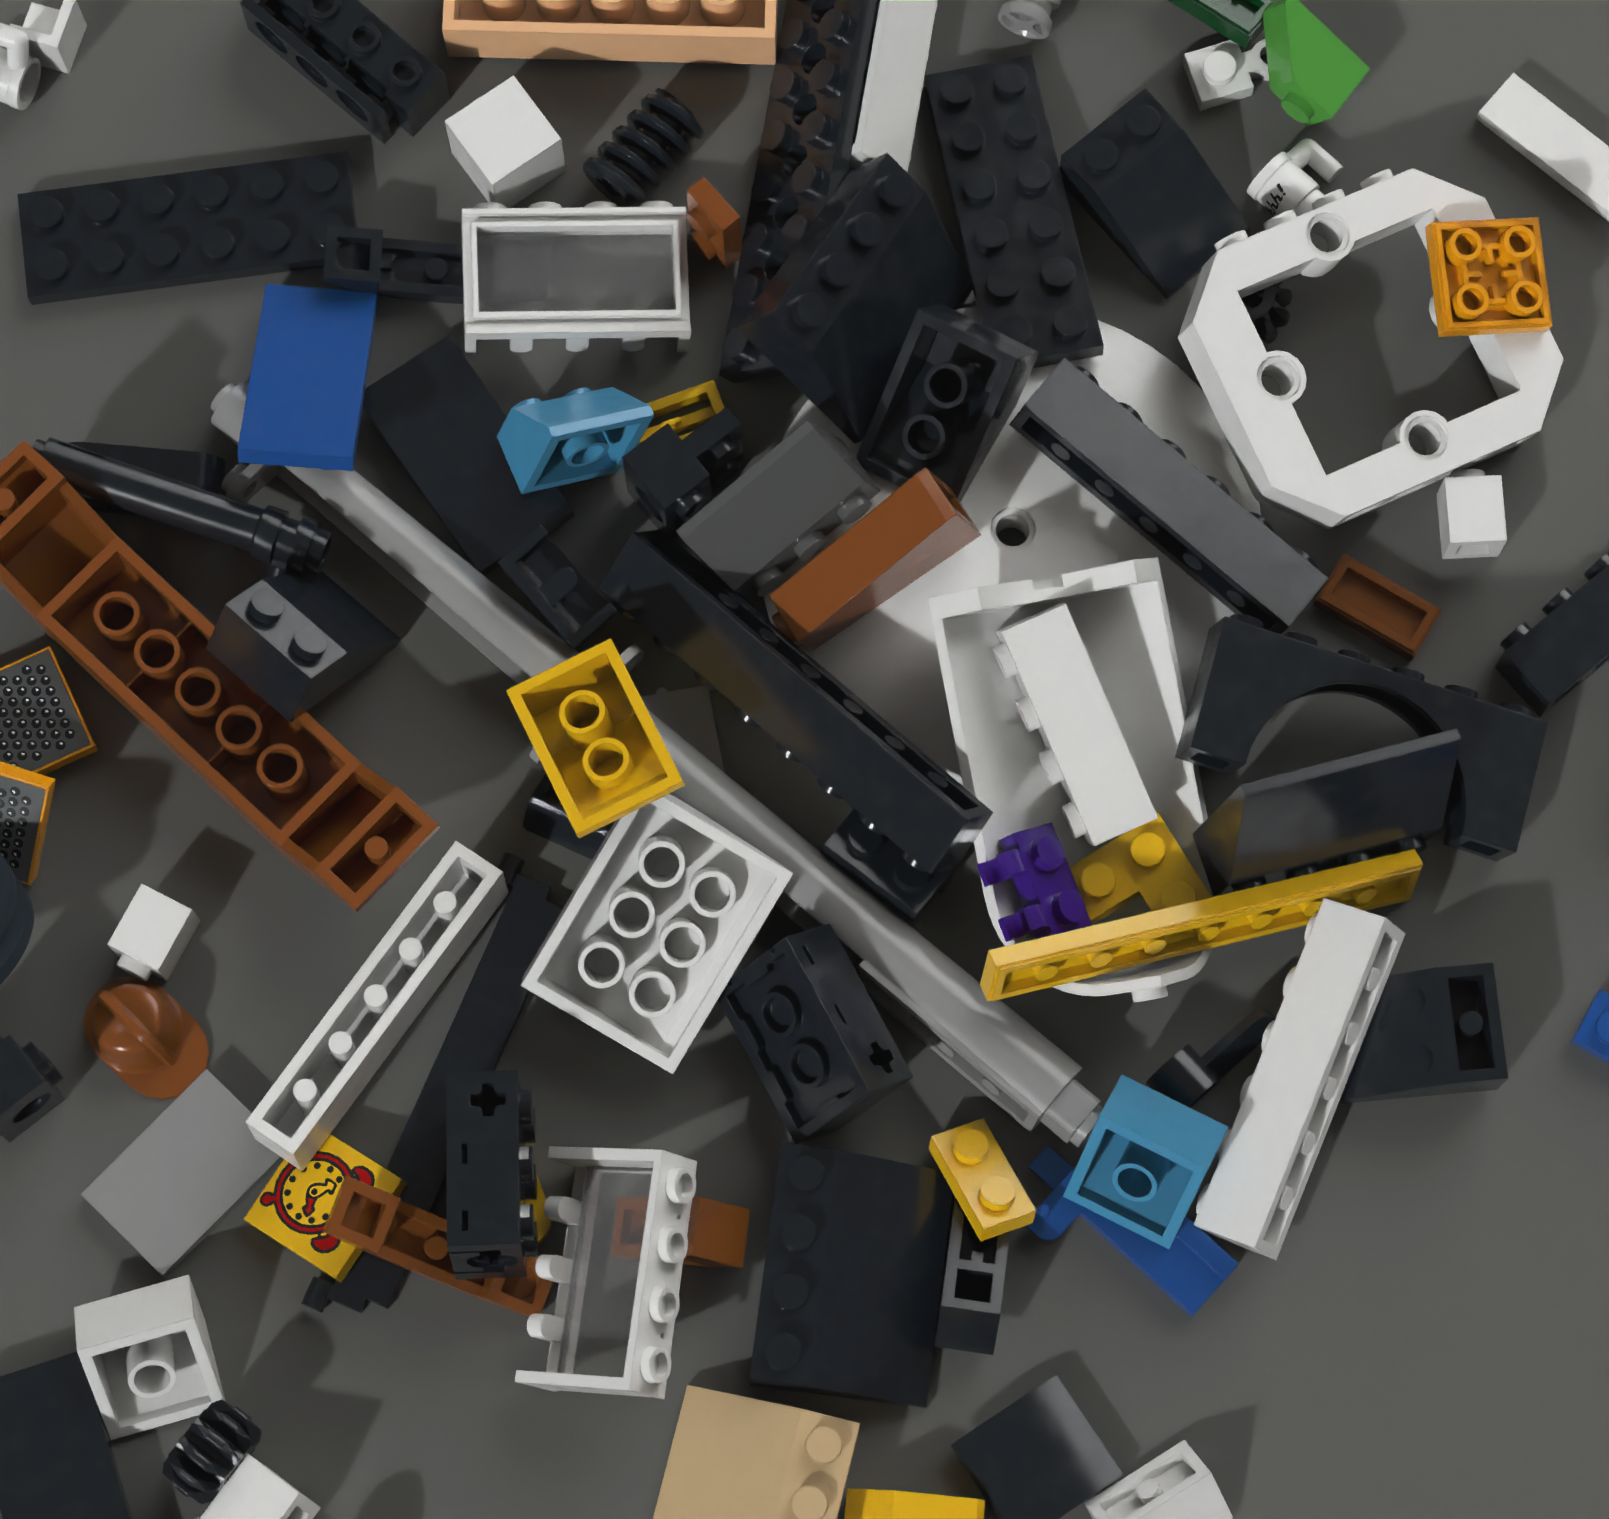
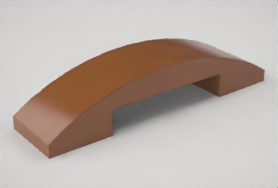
[322,1176,553,1317]

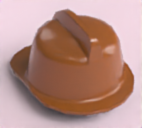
[83,975,210,1100]

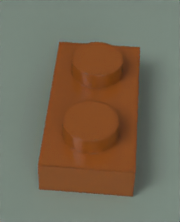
[686,177,742,271]

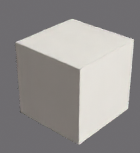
[445,75,566,208]

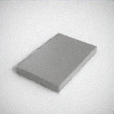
[81,1069,283,1278]

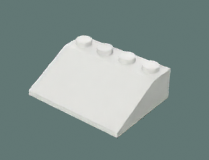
[521,794,793,1074]

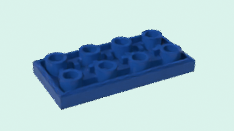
[237,284,378,471]

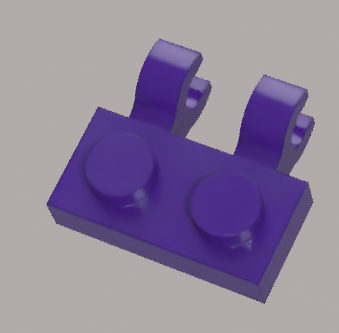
[976,822,1092,942]

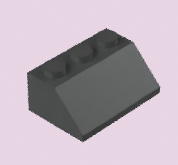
[676,420,881,599]

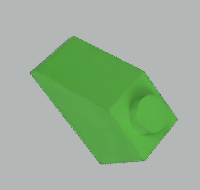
[1263,0,1371,126]

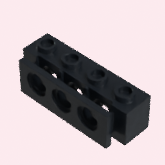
[240,0,450,144]

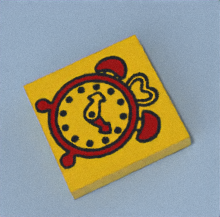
[244,1134,407,1283]

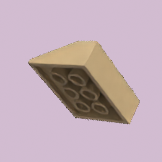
[653,1385,860,1519]

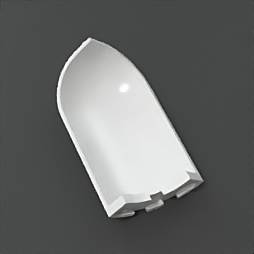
[928,557,1214,1002]

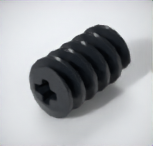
[583,88,704,207]

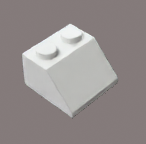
[74,1275,225,1440]

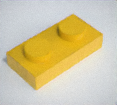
[929,1118,1036,1242]

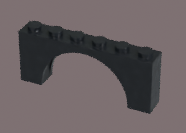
[1175,614,1548,862]

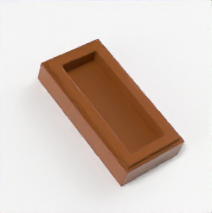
[1313,553,1442,661]

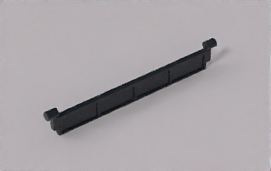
[301,852,563,1314]

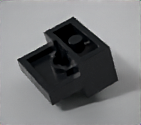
[622,407,743,539]
[0,1035,65,1142]

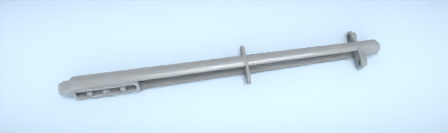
[210,381,1103,1148]

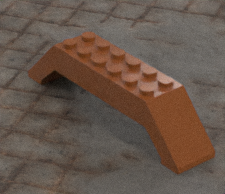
[0,440,440,913]

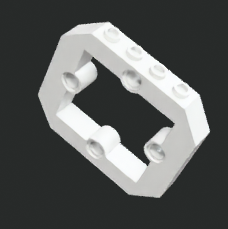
[1178,168,1564,529]

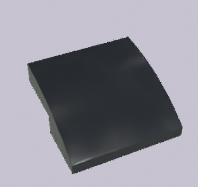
[951,1375,1123,1519]

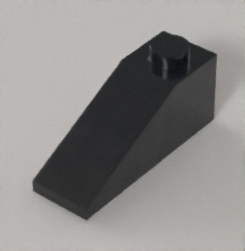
[934,1170,1017,1355]

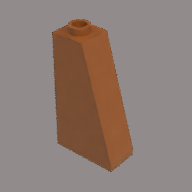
[769,467,981,651]

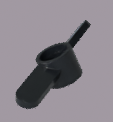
[1146,1007,1276,1108]

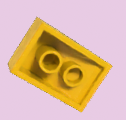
[506,638,685,839]

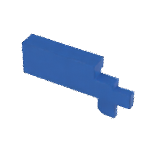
[1025,1145,1239,1317]

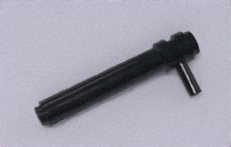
[33,437,333,578]

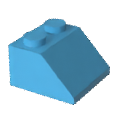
[497,387,654,494]
[1063,1075,1229,1249]

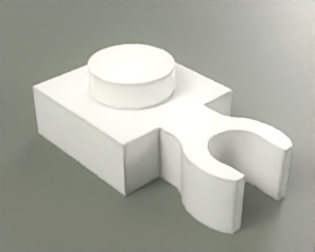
[1182,39,1269,111]

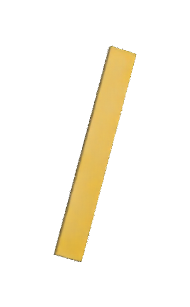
[980,849,1423,1001]

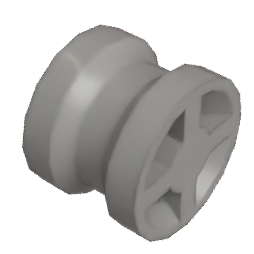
[998,0,1062,40]

